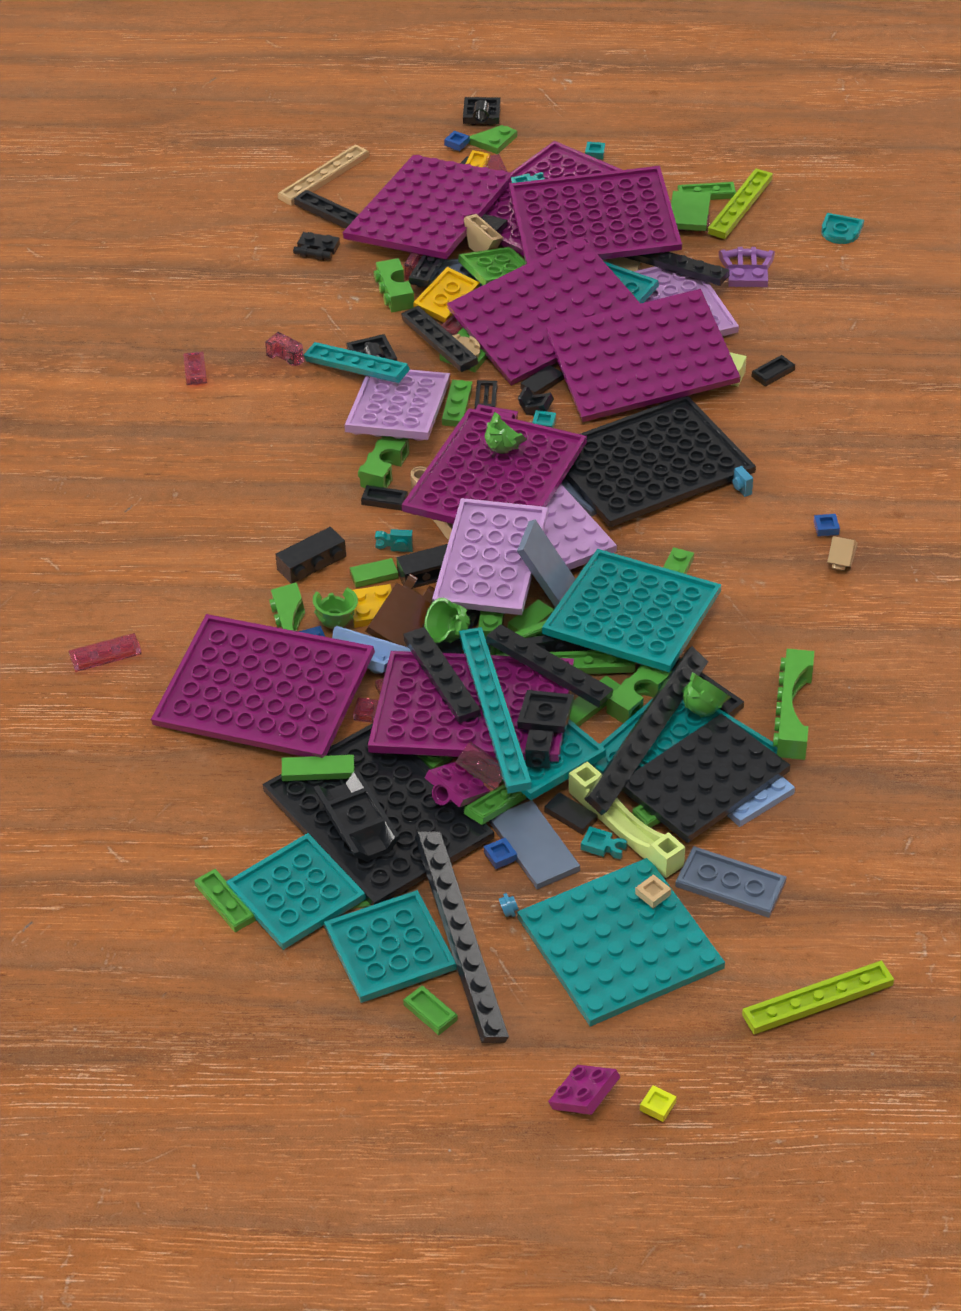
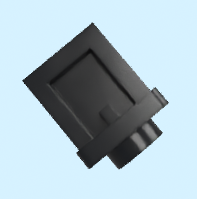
[518,386,554,415]
[525,730,554,769]

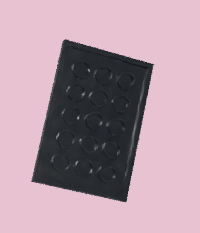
[621,713,790,843]

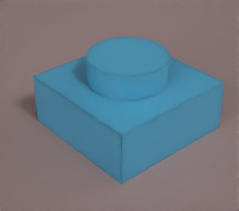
[732,466,753,497]

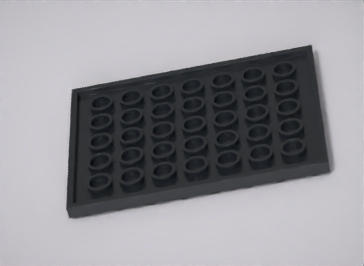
[565,396,756,528]
[262,723,494,906]

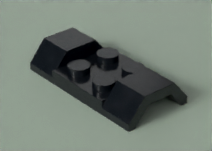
[314,770,400,862]

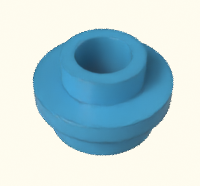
[499,893,519,917]

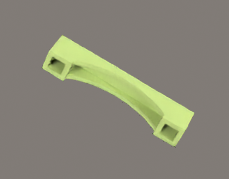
[569,762,685,878]

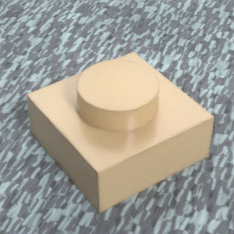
[635,874,671,908]

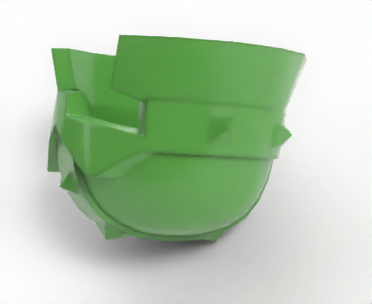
[485,412,527,454]
[313,587,358,629]
[424,597,471,643]
[681,672,731,717]

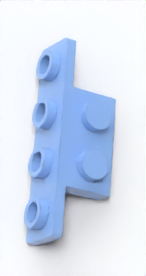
[332,626,411,674]

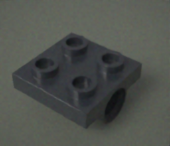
[463,97,501,125]
[346,334,397,361]

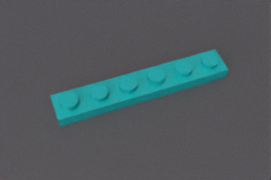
[303,342,410,383]

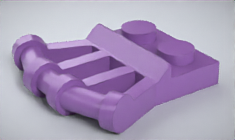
[719,247,775,287]

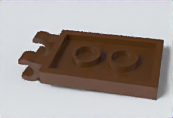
[365,573,435,647]

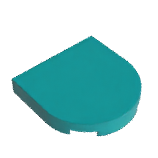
[821,213,864,244]

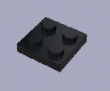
[517,690,574,734]

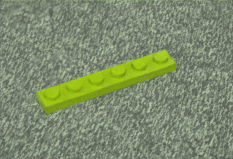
[708,169,773,239]
[742,960,894,1034]

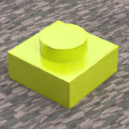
[640,1085,677,1122]

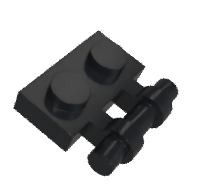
[293,232,340,260]

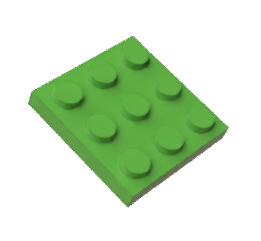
[458,247,526,285]

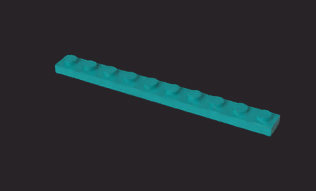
[459,627,532,793]

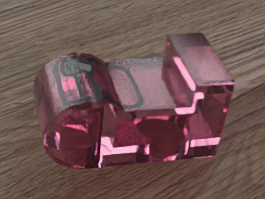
[265,332,304,366]

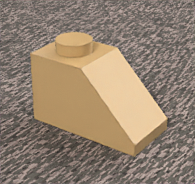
[464,214,504,252]
[827,536,858,570]

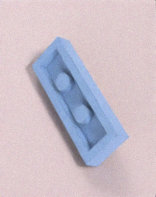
[727,777,795,827]

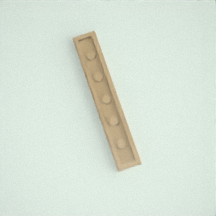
[278,144,369,206]

